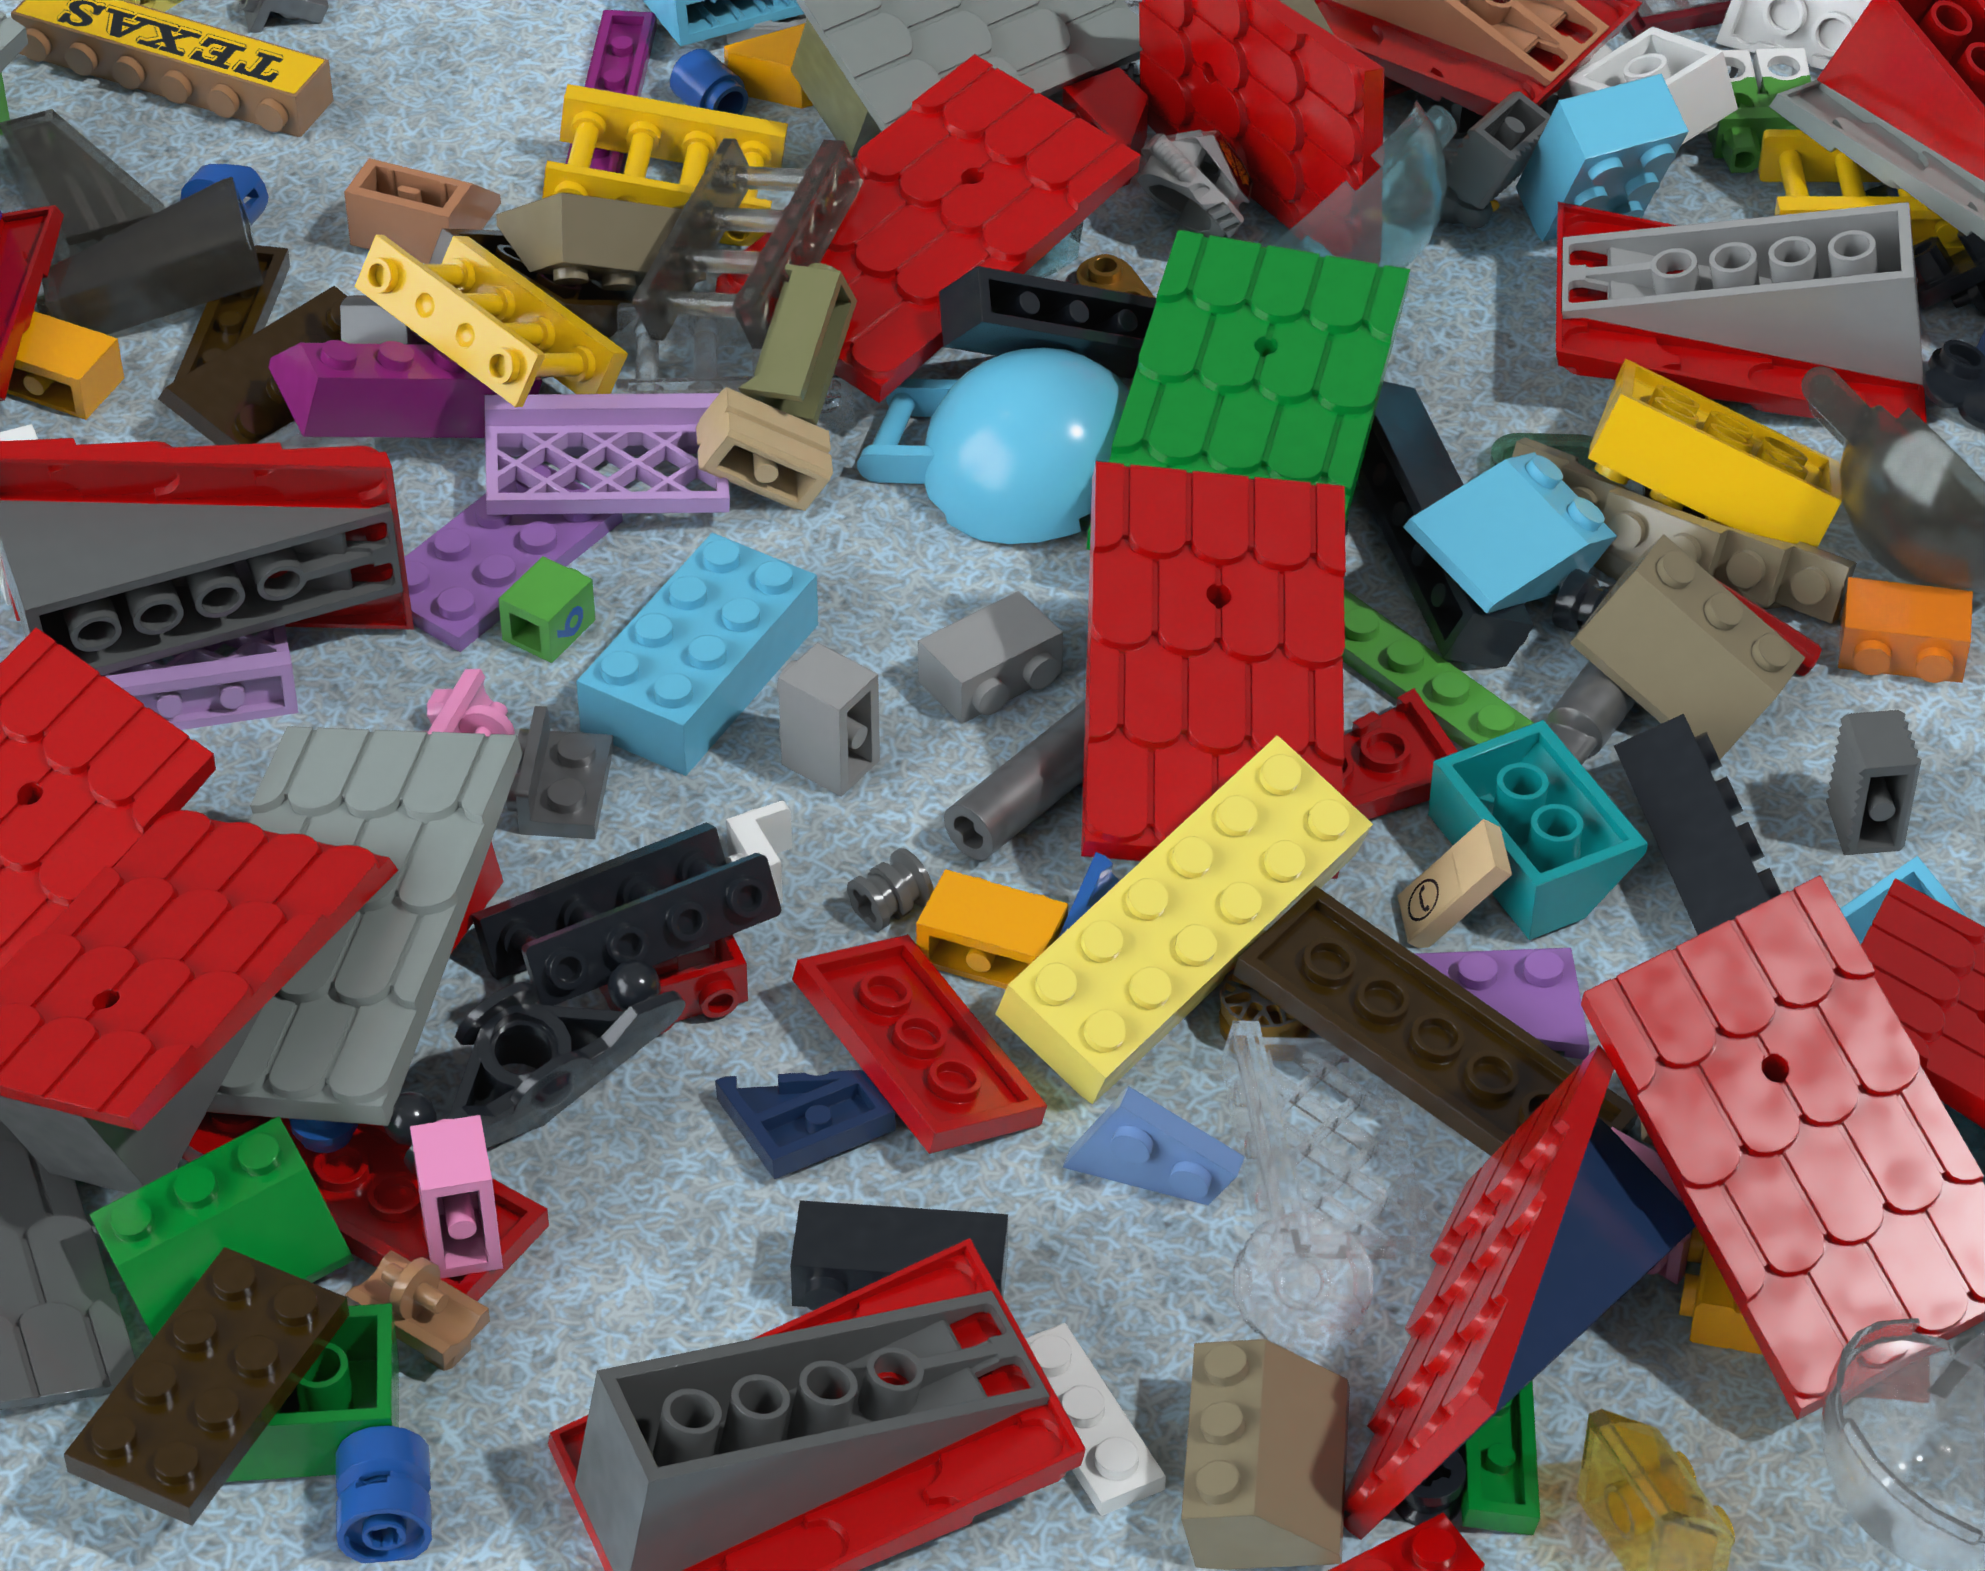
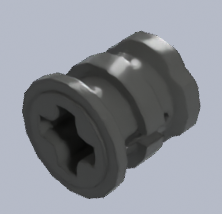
[847,848,934,932]

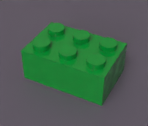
[226,1303,399,1482]

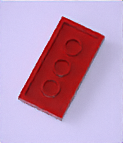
[792,934,1047,1154]

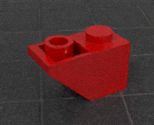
[1062,67,1149,187]

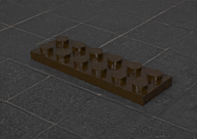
[1233,885,1638,1156]

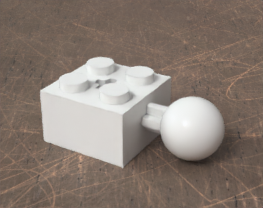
[1557,26,1738,144]

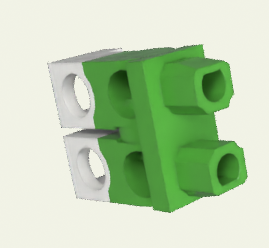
[1707,48,1811,173]

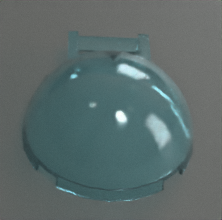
[1258,101,1457,268]

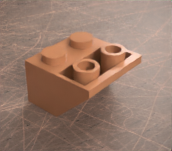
[344,158,501,264]

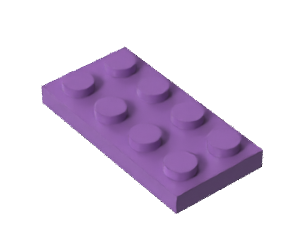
[404,463,623,652]

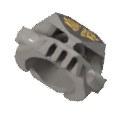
[1137,130,1253,238]

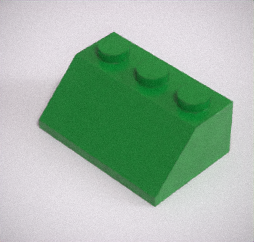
[89,1116,354,1338]

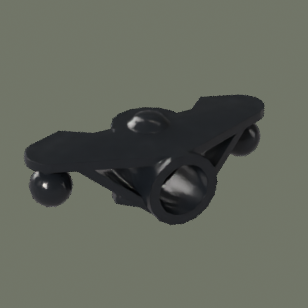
[383,959,686,1175]

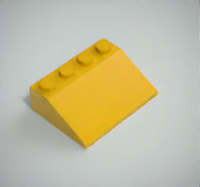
[1588,359,1842,547]

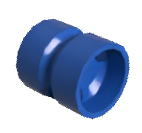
[336,1426,432,1563]

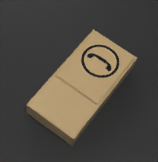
[1397,819,1512,948]

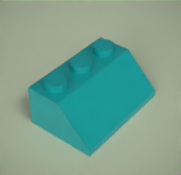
[1428,720,1648,940]

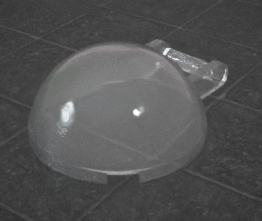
[1821,1318,1985,1571]

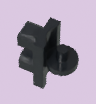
[1913,230,1985,314]

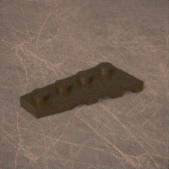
[158,286,348,445]

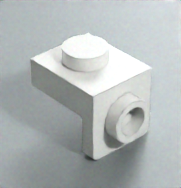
[726,801,792,904]

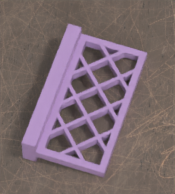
[484,393,730,515]
[101,625,299,730]

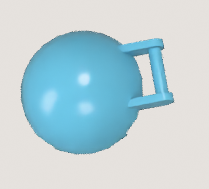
[857,348,1130,544]

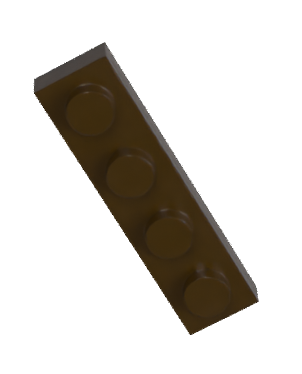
[173,242,290,382]

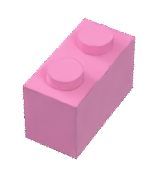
[410,1115,503,1279]

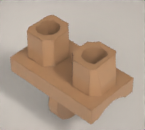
[345,1250,490,1371]

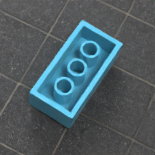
[576,533,818,776]

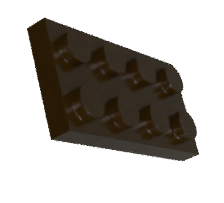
[64,1247,349,1526]

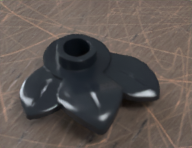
[1923,340,1985,430]

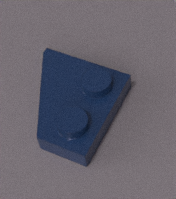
[715,1070,896,1180]

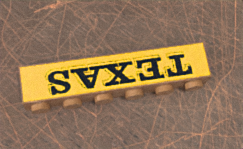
[11,0,334,138]

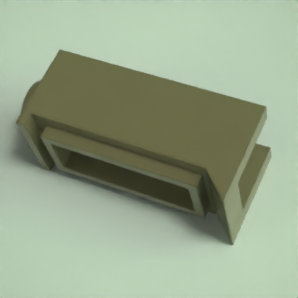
[738,263,857,425]

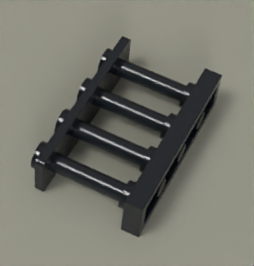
[471,822,782,1006]

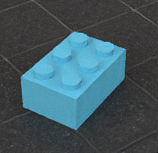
[1515,74,1689,242]

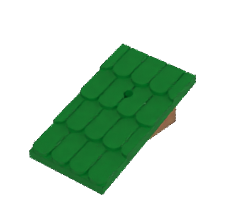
[1086,230,1410,550]

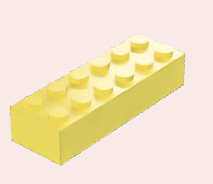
[996,735,1373,1104]

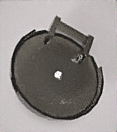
[1801,366,1985,594]

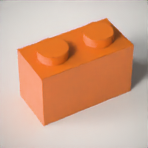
[1838,577,1973,683]

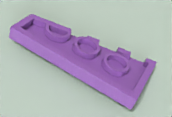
[1414,948,1590,1060]

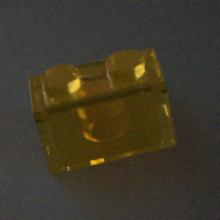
[1576,1409,1735,1571]

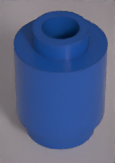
[670,49,748,115]

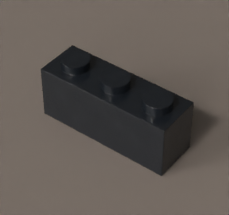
[790,1200,1008,1311]

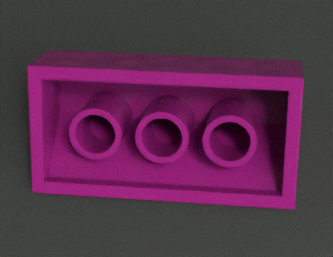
[268,340,542,438]

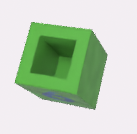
[498,556,596,663]

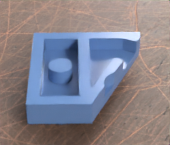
[1062,1086,1245,1205]

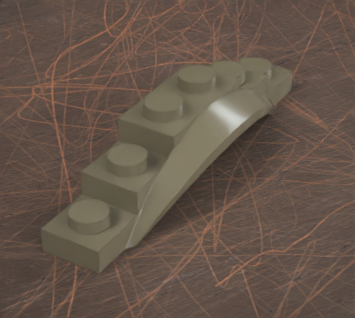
[1512,437,1857,624]

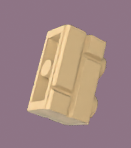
[696,387,833,511]

